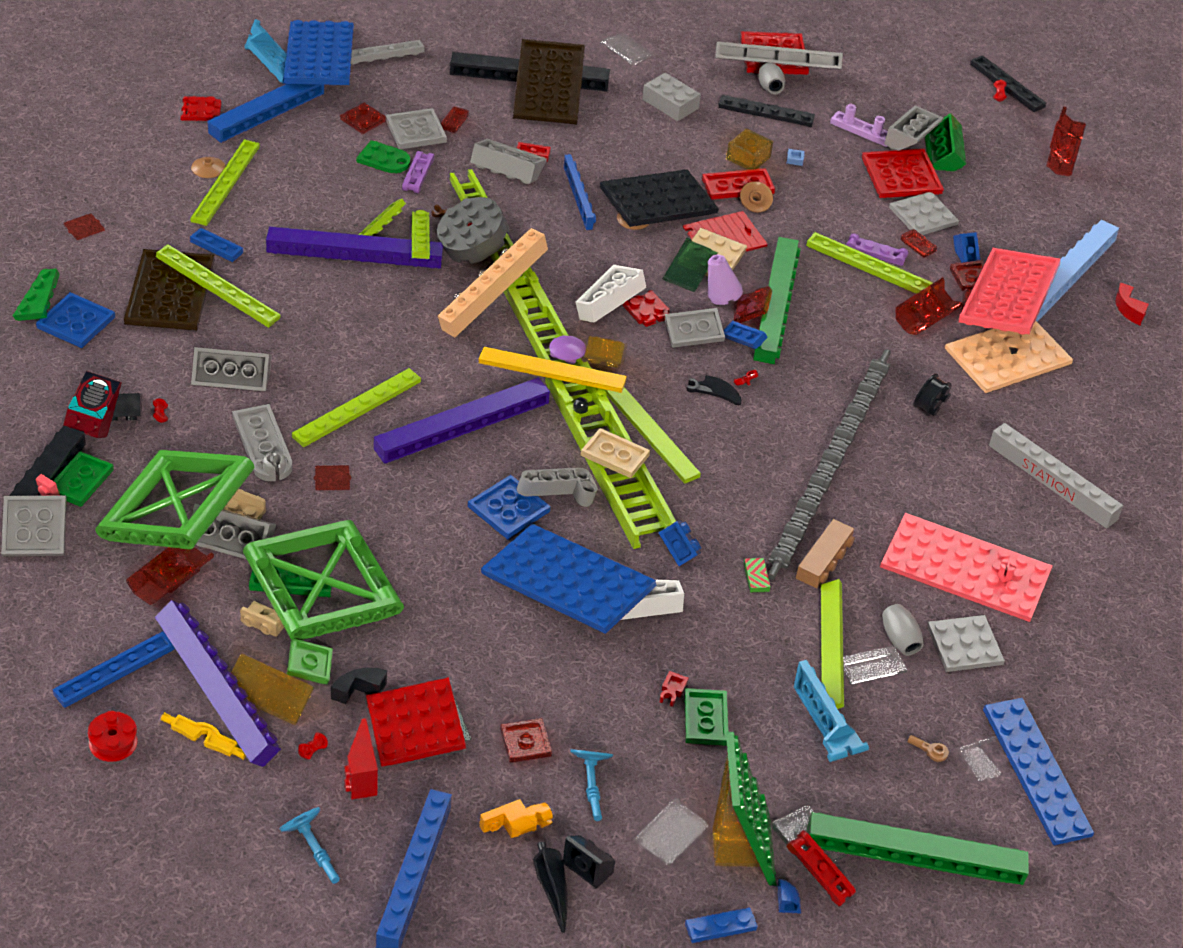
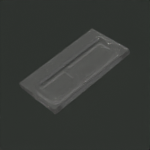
[843,645,908,685]

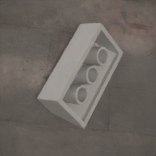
[884,105,943,151]
[470,139,547,184]
[191,347,272,391]
[191,504,277,559]

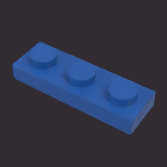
[190,228,243,262]
[723,321,768,349]
[685,908,757,943]

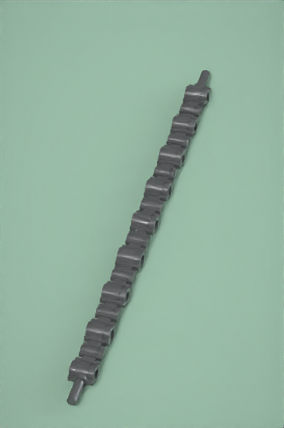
[767,349,891,580]

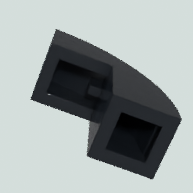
[331,668,387,704]

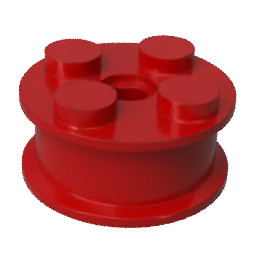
[88,711,138,762]

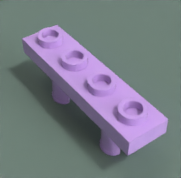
[830,104,888,147]

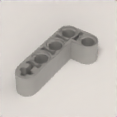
[516,468,598,507]

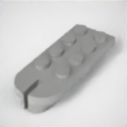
[232,404,292,481]

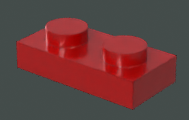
[517,142,551,162]

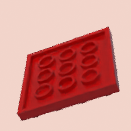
[740,31,809,75]
[862,149,944,198]
[366,677,466,767]

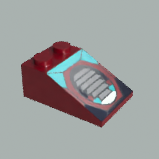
[63,371,122,438]

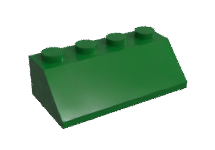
[925,113,966,172]

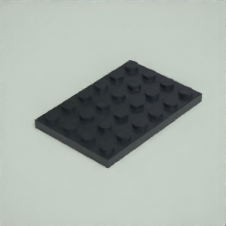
[599,169,719,227]

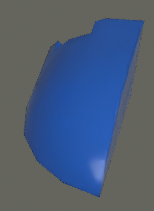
[777,879,801,914]

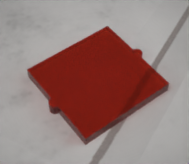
[64,213,105,240]
[313,465,351,490]

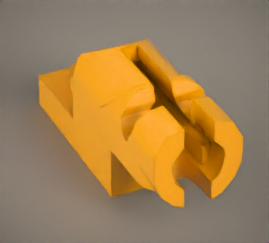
[480,799,553,838]

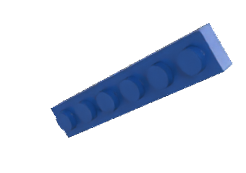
[564,154,596,230]
[53,631,175,708]

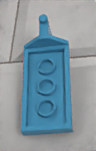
[244,19,287,83]
[794,660,869,762]

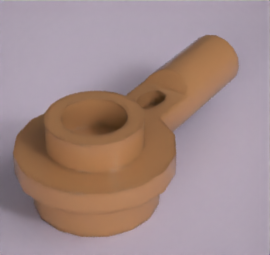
[908,735,949,762]

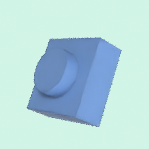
[786,149,805,166]

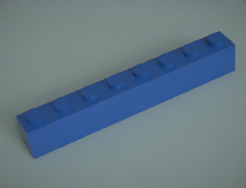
[208,84,324,143]
[376,789,452,948]

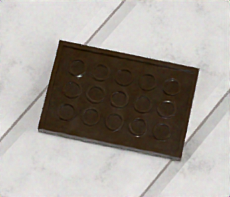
[513,39,585,125]
[124,249,215,331]

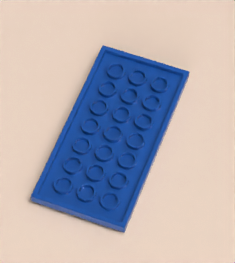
[284,20,354,85]
[481,524,656,634]

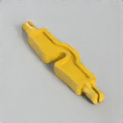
[161,712,246,760]

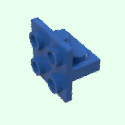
[659,520,701,566]

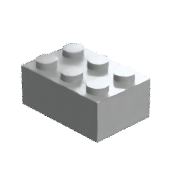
[642,73,701,121]

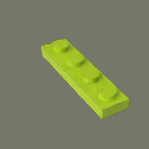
[358,198,406,236]

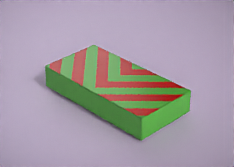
[744,558,770,592]

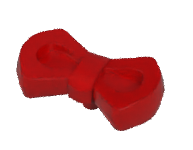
[993,80,1007,102]
[734,370,758,386]
[153,398,168,423]
[298,732,328,760]

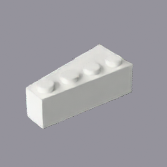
[576,265,646,322]
[621,580,684,620]

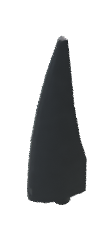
[533,842,568,933]

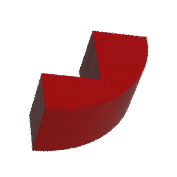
[1116,283,1149,325]

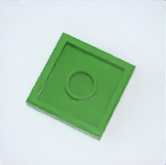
[287,638,333,684]

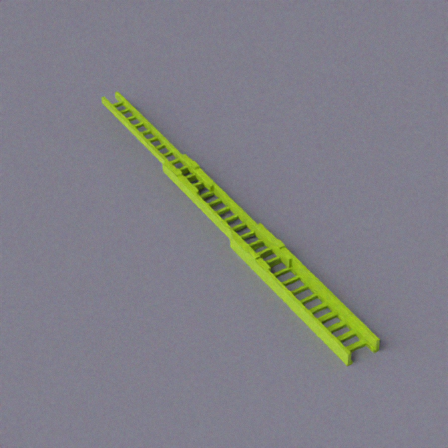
[450,169,676,549]

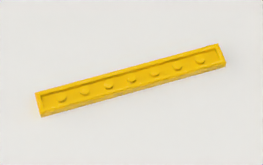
[479,347,627,393]

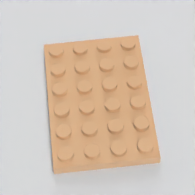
[945,321,1073,393]

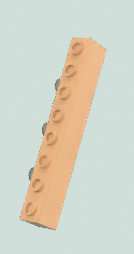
[438,228,548,337]

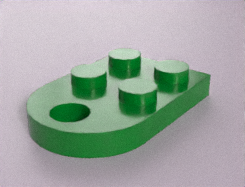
[356,140,410,173]

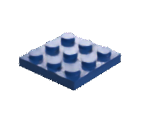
[36,292,115,348]
[468,475,551,540]

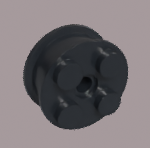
[913,373,952,416]

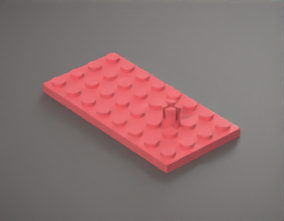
[959,248,1061,334]
[880,513,1053,622]

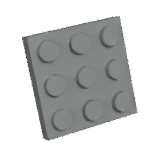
[386,108,447,149]
[889,192,959,237]
[1,496,67,556]
[927,615,1005,672]

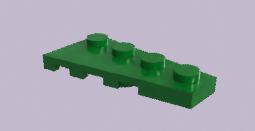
[13,268,60,321]
[249,566,333,597]

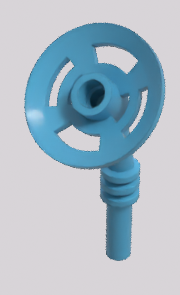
[570,749,613,821]
[280,807,340,884]

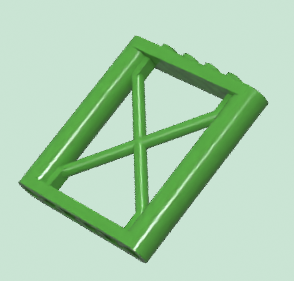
[95,450,254,549]
[243,520,404,640]

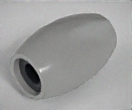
[758,63,785,94]
[882,604,924,656]

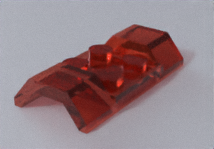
[1046,107,1086,176]
[895,277,963,335]
[126,547,214,605]

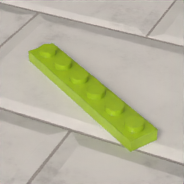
[412,210,430,259]

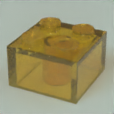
[726,128,774,170]
[584,336,628,368]

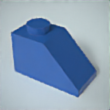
[953,232,981,268]

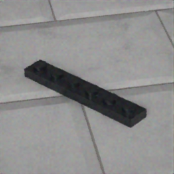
[970,55,1046,112]
[718,95,815,127]

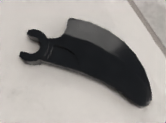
[687,375,742,406]

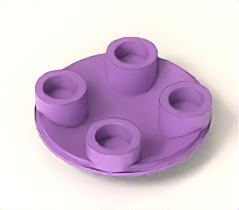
[549,336,586,364]

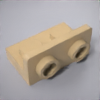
[223,489,266,519]
[240,601,284,637]

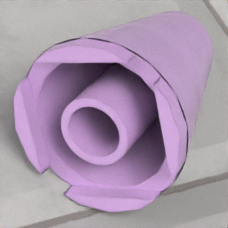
[708,254,743,305]

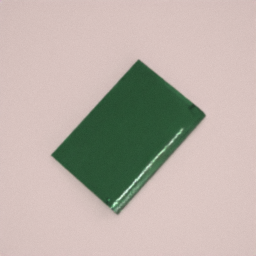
[662,238,718,292]

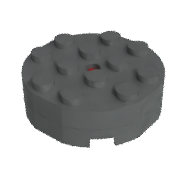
[437,197,509,264]

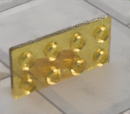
[231,654,314,725]

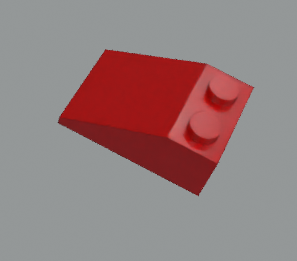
[344,718,378,800]

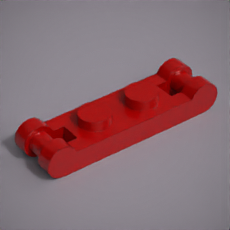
[787,831,856,907]

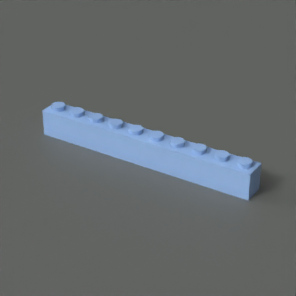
[1036,220,1119,322]

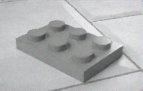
[664,308,725,348]

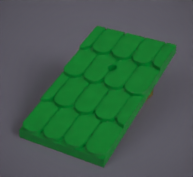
[712,732,777,886]

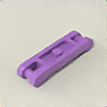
[402,151,435,194]
[846,233,908,266]

